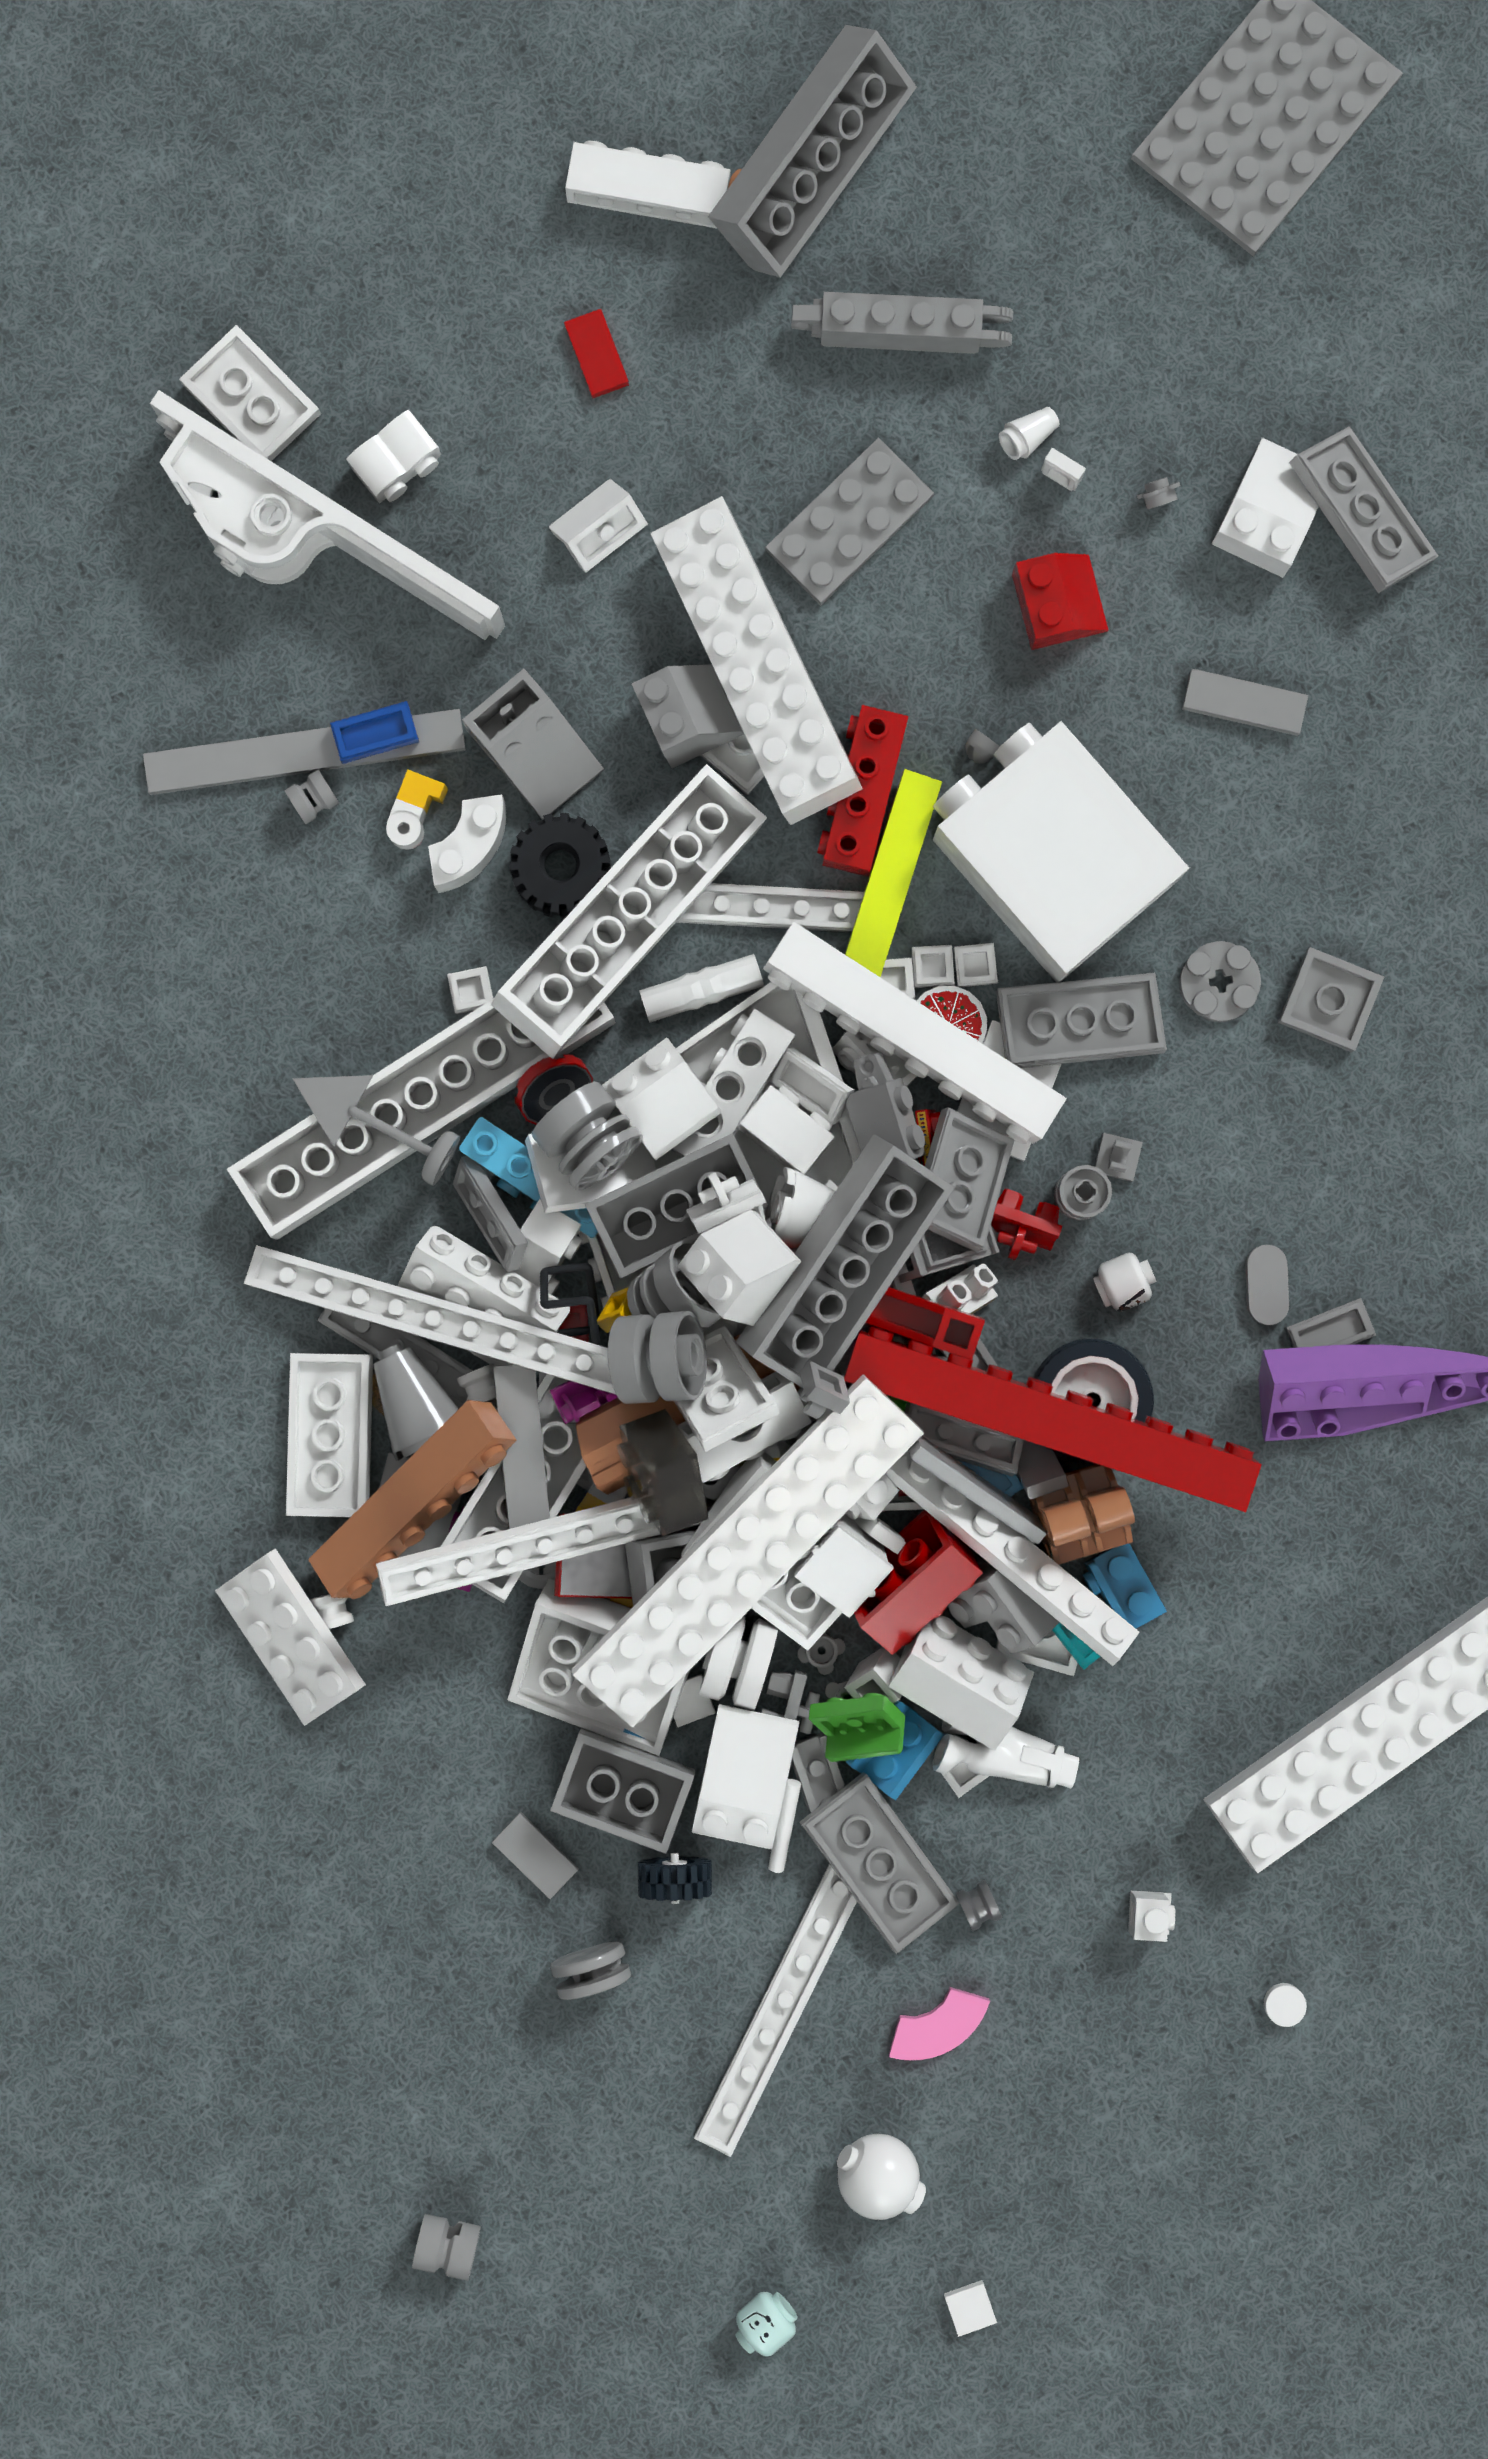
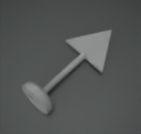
[292,1075,460,1186]

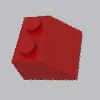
[1012,553,1109,650]

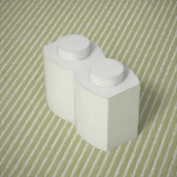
[346,410,441,504]

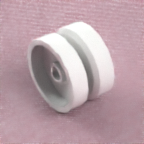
[699,1616,778,1711]

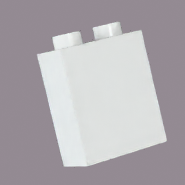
[933,721,1189,982]

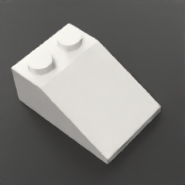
[1212,438,1319,578]
[692,1704,799,1850]

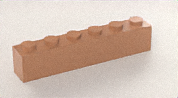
[308,1400,517,1599]

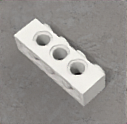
[671,1009,796,1157]

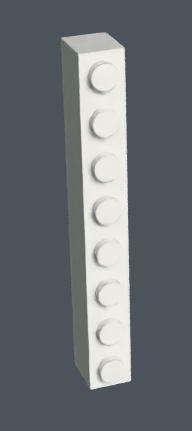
[763,922,1067,1144]

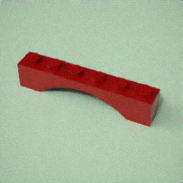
[865,1287,985,1360]

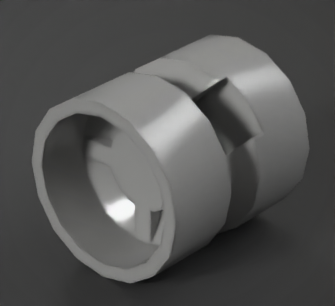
[1054,1165,1112,1221]
[412,2213,481,2281]

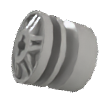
[532,1081,643,1191]
[627,1240,722,1332]

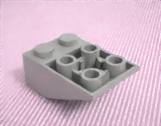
[462,668,604,820]

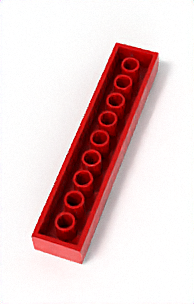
[844,1326,1262,1512]

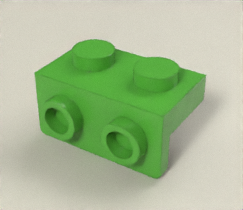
[809,1693,905,1762]

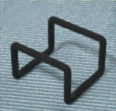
[540,1263,601,1346]

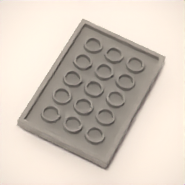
[1131,0,1403,257]

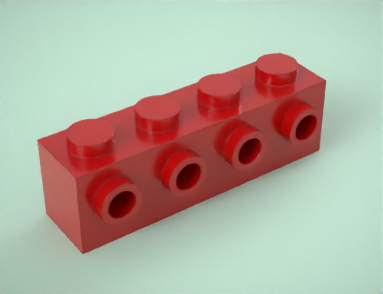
[817,705,909,877]

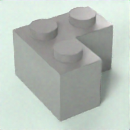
[948,1562,1059,1654]

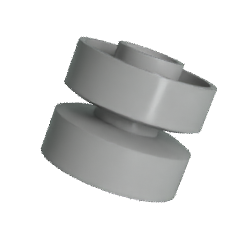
[608,1311,707,1404]

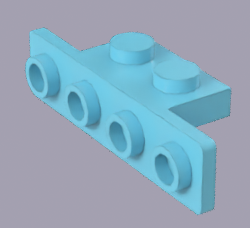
[459,1117,598,1238]

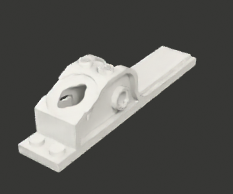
[150,390,505,640]

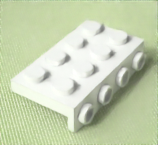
[398,1226,570,1373]

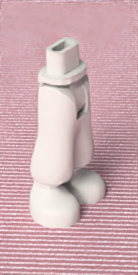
[933,1720,1079,1788]

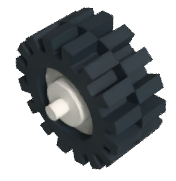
[638,1853,712,1904]

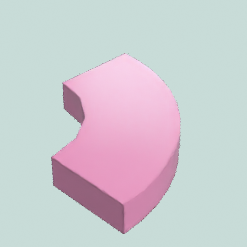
[888,1987,990,2061]

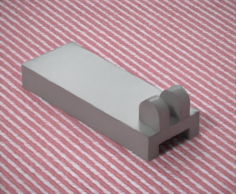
[791,1732,845,1814]

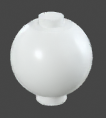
[837,2134,926,2220]

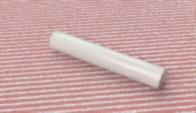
[768,1779,801,1873]

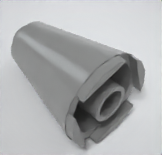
[373,1343,459,1461]

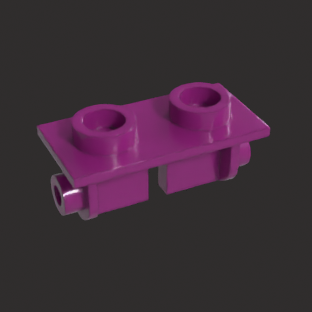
[549,1380,618,1424]

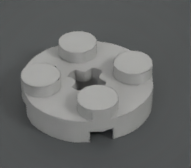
[1179,941,1261,1022]

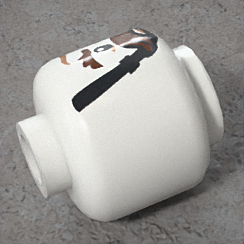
[1093,1252,1157,1312]

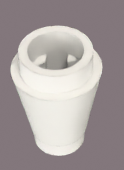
[999,407,1060,460]

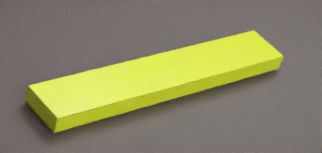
[845,769,942,977]

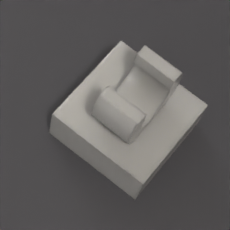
[1094,1133,1143,1182]
[800,1361,850,1419]

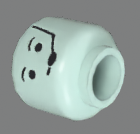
[735,2292,797,2356]

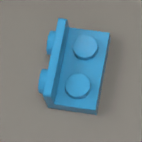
[1082,1544,1167,1629]
[846,1700,944,1800]

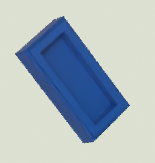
[330,701,419,764]

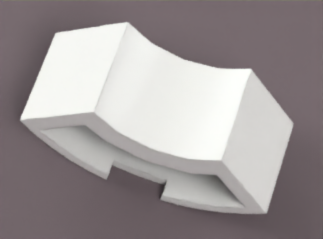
[428,794,506,893]
[513,1199,583,1295]

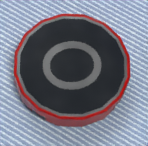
[515,1054,593,1125]

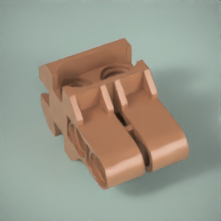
[1028,1464,1135,1565]

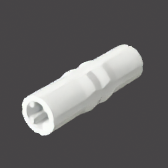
[639,954,764,1022]

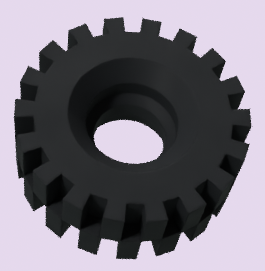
[509,813,611,918]

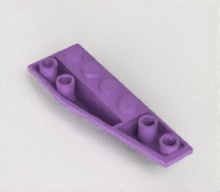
[1258,1345,1488,1441]

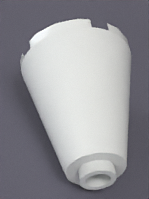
[765,1167,836,1249]

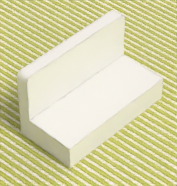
[549,479,648,573]

